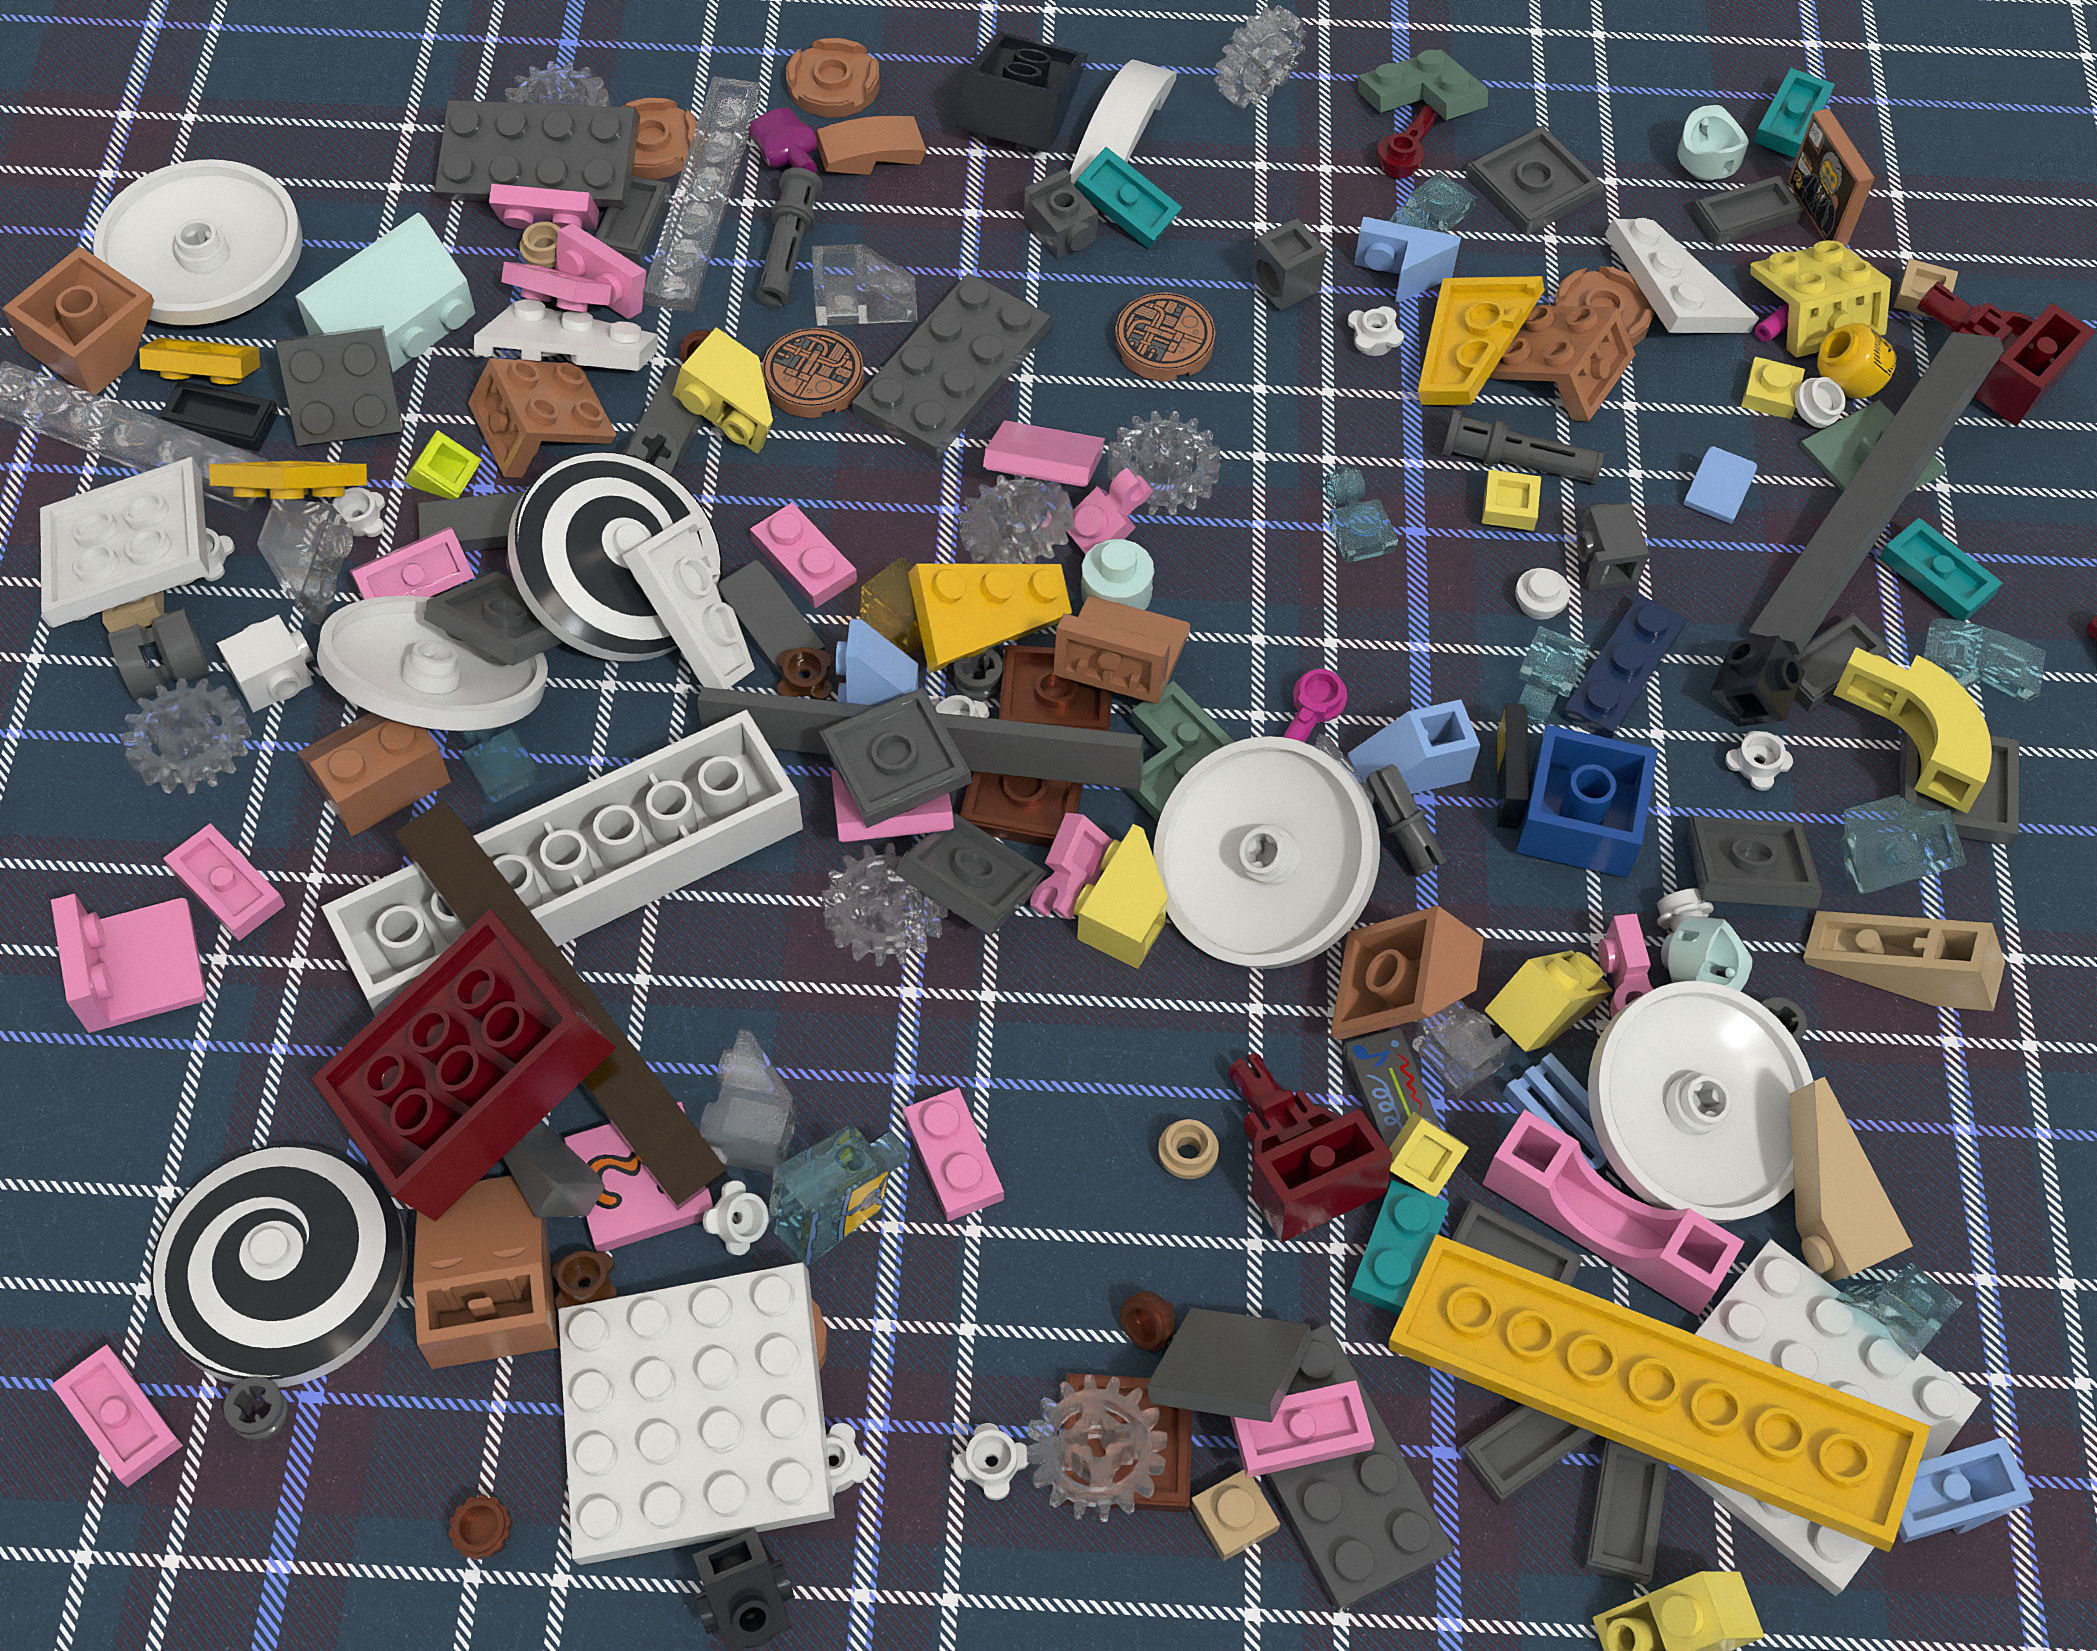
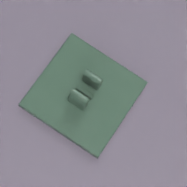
[1799,400,1947,493]

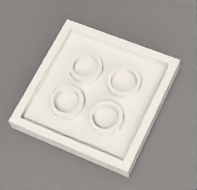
[40,457,209,628]

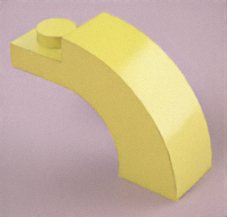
[1833,647,1992,814]

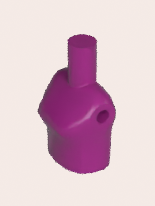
[748,107,817,173]

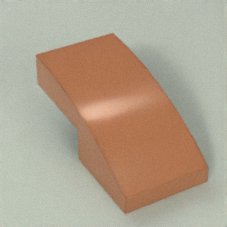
[815,116,927,175]

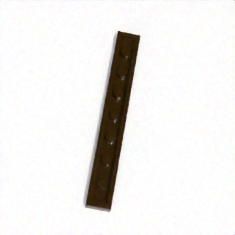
[394,799,727,1211]

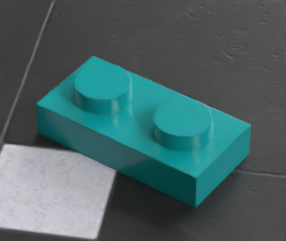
[1753,68,1835,158]
[1074,146,1182,249]
[1879,518,2003,624]
[1349,1180,1450,1316]

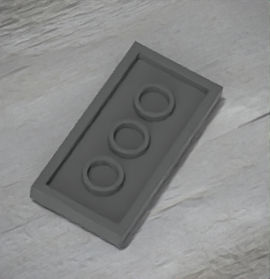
[434,100,640,208]
[852,273,1051,460]
[1264,1323,1455,1614]

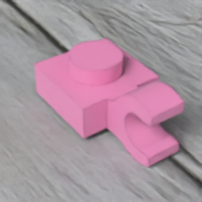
[1060,468,1154,554]
[1030,813,1113,919]
[1598,913,1654,1018]

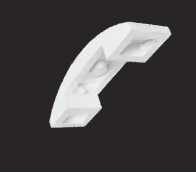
[1070,59,1177,203]

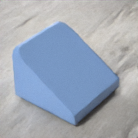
[1683,446,1758,524]

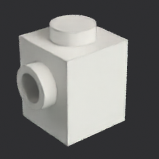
[217,615,314,713]

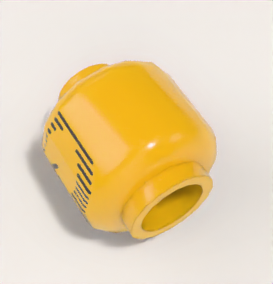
[1817,323,1896,399]

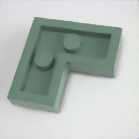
[1358,49,1488,120]
[1125,681,1234,822]

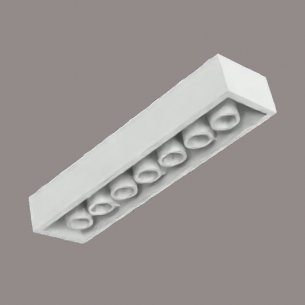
[321,710,803,1017]

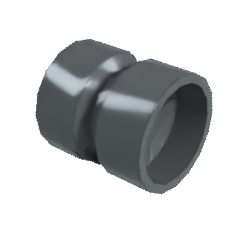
[108,608,211,701]

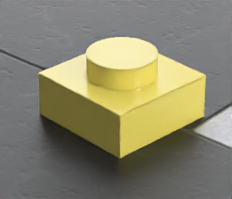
[1741,357,1805,420]
[1482,469,1541,531]
[1389,1111,1469,1197]

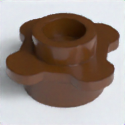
[777,647,832,700]
[552,1251,618,1310]

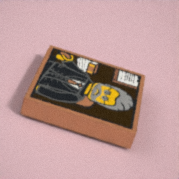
[1787,108,1875,247]

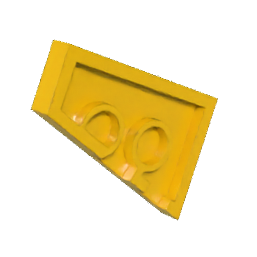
[1418,276,1545,405]
[908,564,1072,674]

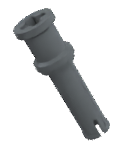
[756,168,823,308]
[1441,409,1604,485]

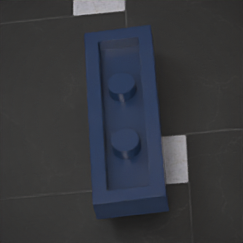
[1561,594,1687,739]

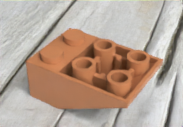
[413,1175,559,1369]

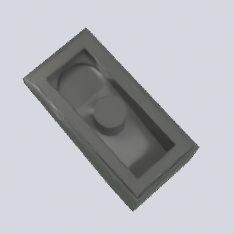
[716,560,825,678]
[503,1123,605,1218]

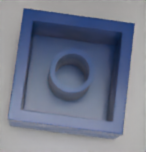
[1516,724,1658,878]

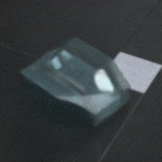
[1840,794,1967,896]
[1835,1262,1963,1361]

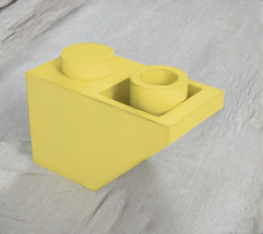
[673,327,773,454]
[1073,824,1168,969]
[1484,950,1613,1052]
[1592,1571,1765,1651]

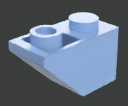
[836,619,918,706]
[1347,699,1480,803]

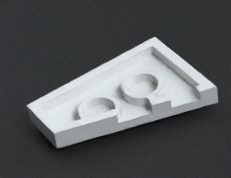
[1605,218,1759,333]
[474,299,658,371]
[622,510,755,690]

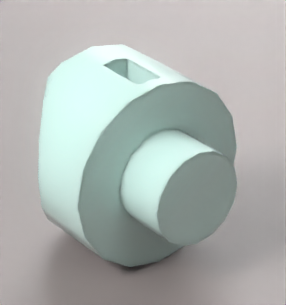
[1677,105,1749,181]
[1081,539,1154,610]
[1661,916,1752,991]

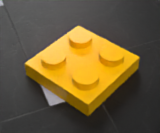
[209,461,367,499]

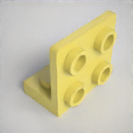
[1750,240,1891,358]

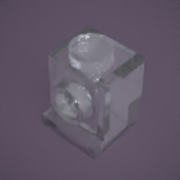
[1412,1000,1512,1098]

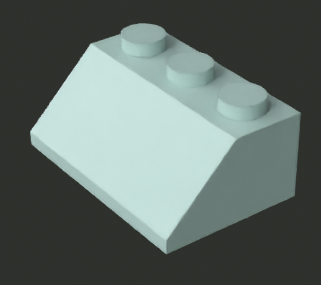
[295,213,476,372]

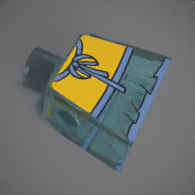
[768,1126,908,1267]

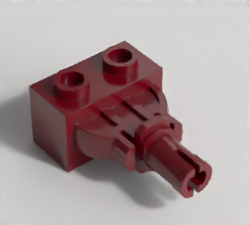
[1917,282,2095,426]
[1227,1053,1392,1243]

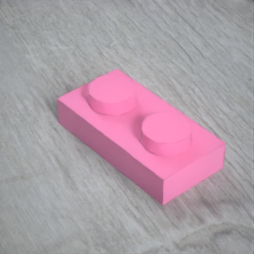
[489,184,599,230]
[555,223,646,319]
[501,262,612,312]
[750,502,857,609]
[349,527,475,600]
[163,823,285,941]
[903,1087,1004,1222]
[51,1344,183,1488]
[1230,1380,1375,1478]

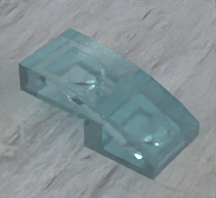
[1924,618,2046,703]

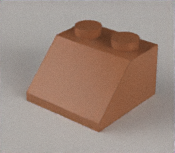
[2,246,154,398]
[296,712,451,838]
[1330,906,1484,1040]

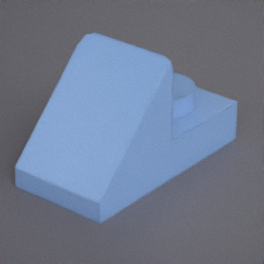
[1354,217,1461,303]
[1898,1437,2034,1543]

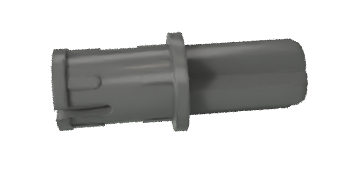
[1366,764,1448,877]

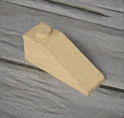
[1803,911,2005,1011]
[1790,1077,1913,1283]

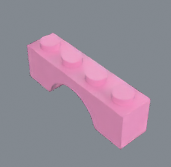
[1483,1109,1745,1316]

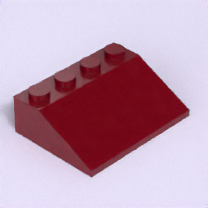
[311,909,617,1221]

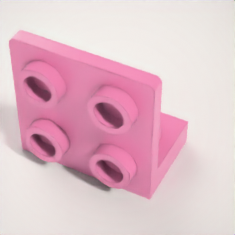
[51,894,207,1033]

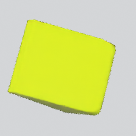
[403,430,482,499]

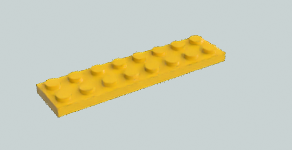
[1389,1234,1931,1552]

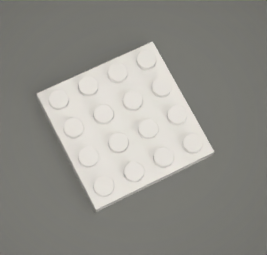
[1671,1239,1982,1597]
[558,1262,835,1565]

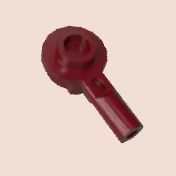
[1376,106,1438,178]

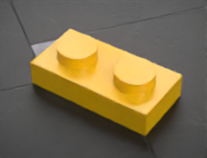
[139,337,260,384]

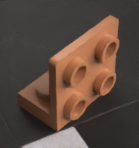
[1489,305,1636,421]
[468,358,616,478]
[1053,596,1190,704]

